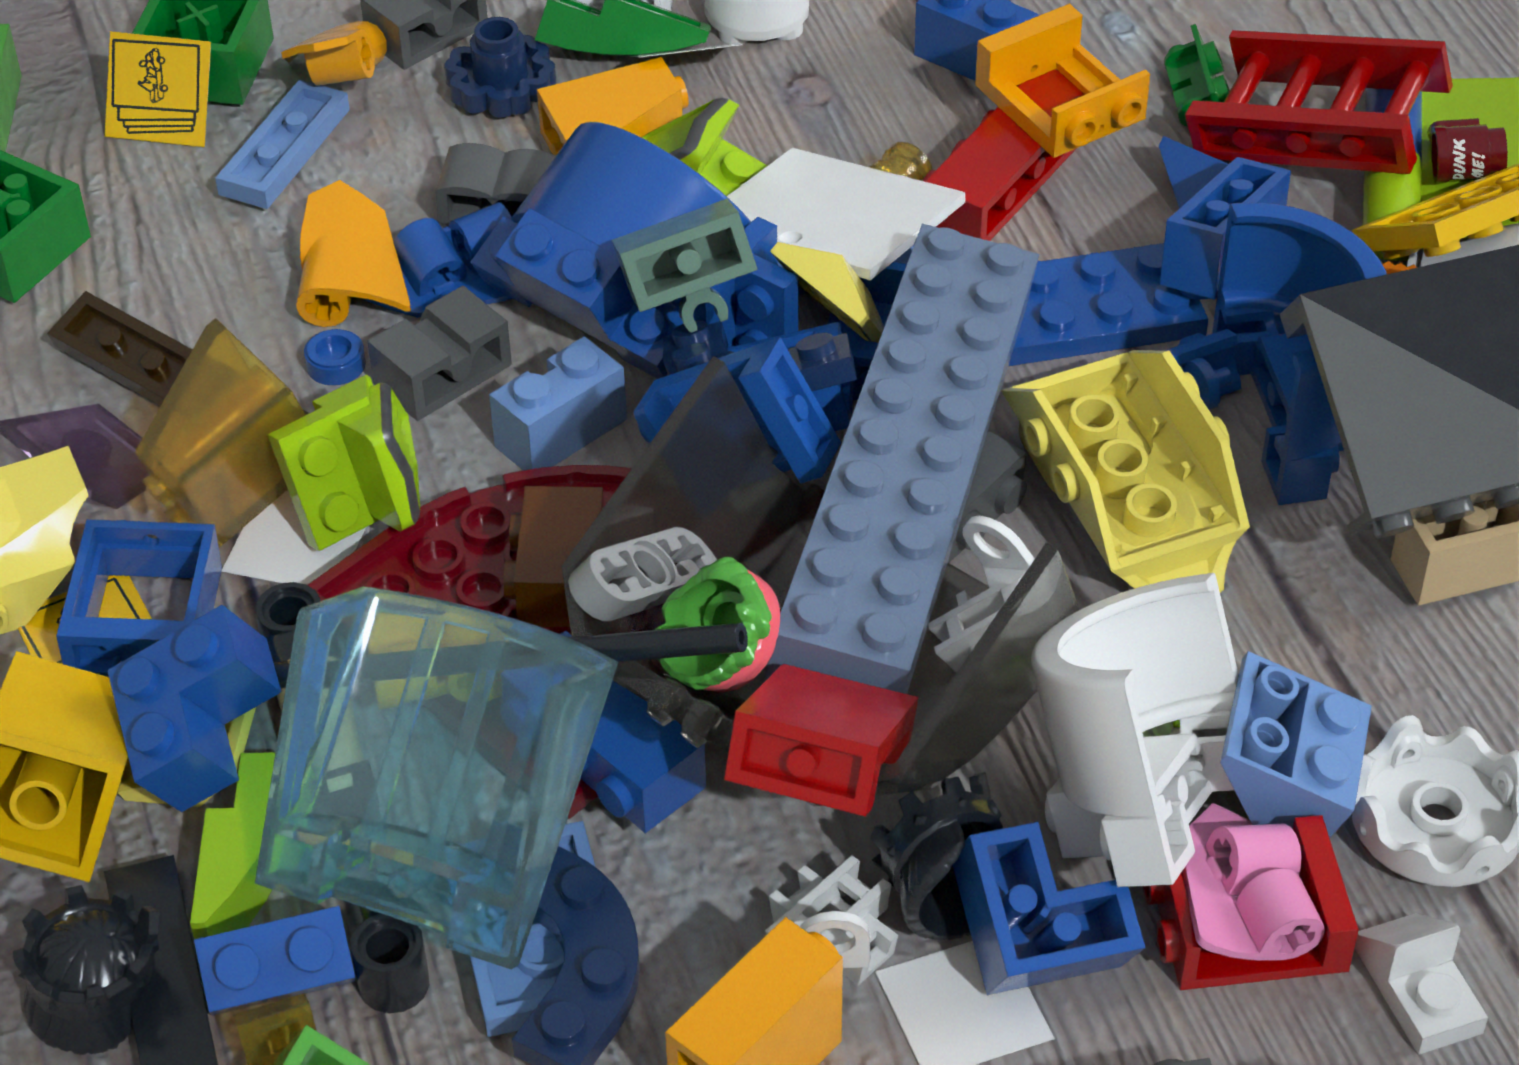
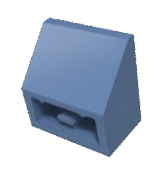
[1220,651,1372,838]

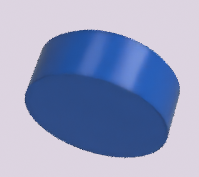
[304,329,366,385]

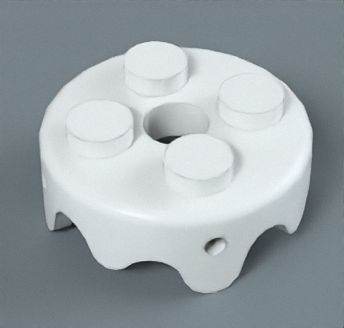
[1352,715,1519,887]

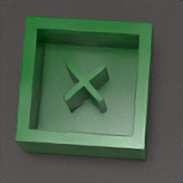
[132,0,274,105]

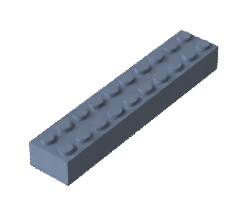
[764,223,1039,694]

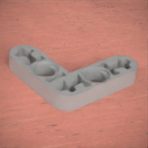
[568,527,767,700]

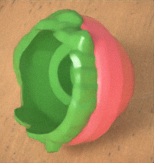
[655,556,780,693]

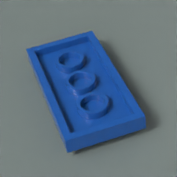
[1009,243,1208,366]

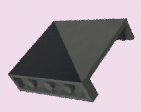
[1280,245,1519,538]

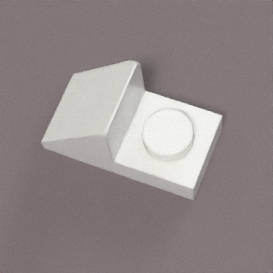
[1354,913,1488,1055]

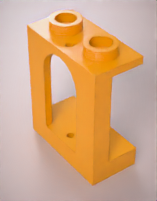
[975,3,1150,158]

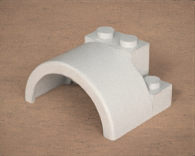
[1031,573,1239,887]

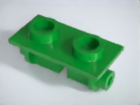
[1164,24,1230,127]

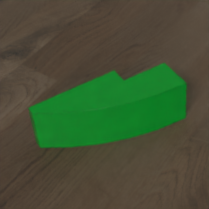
[535,0,712,55]

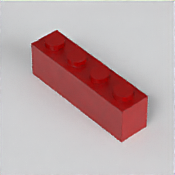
[923,69,1085,241]

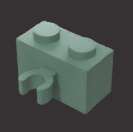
[612,199,758,333]

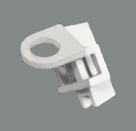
[928,516,1054,685]
[765,855,899,986]

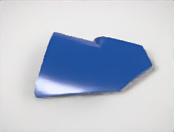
[362,202,513,318]

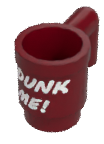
[1427,118,1508,183]

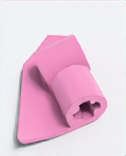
[1182,803,1325,961]

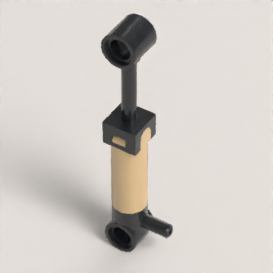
[256,582,429,1014]

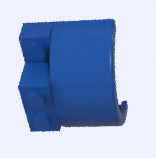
[470,122,751,379]
[1212,203,1387,505]

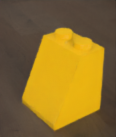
[0,651,128,882]

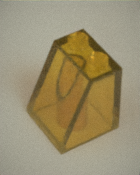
[135,318,306,548]

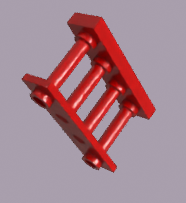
[1185,30,1453,174]

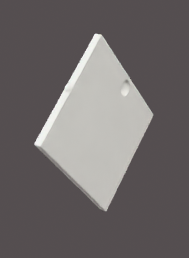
[727,148,965,280]

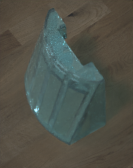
[255,586,618,970]

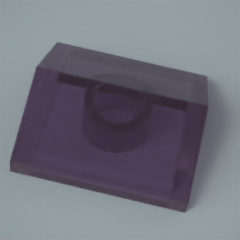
[0,404,174,509]

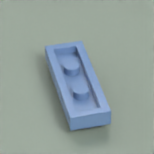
[215,79,350,209]

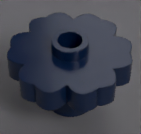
[444,17,556,118]

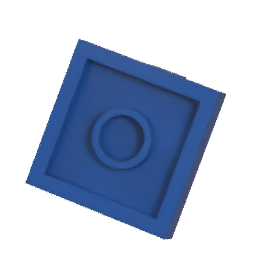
[693,217,798,347]

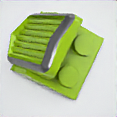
[642,97,768,196]
[267,375,420,551]

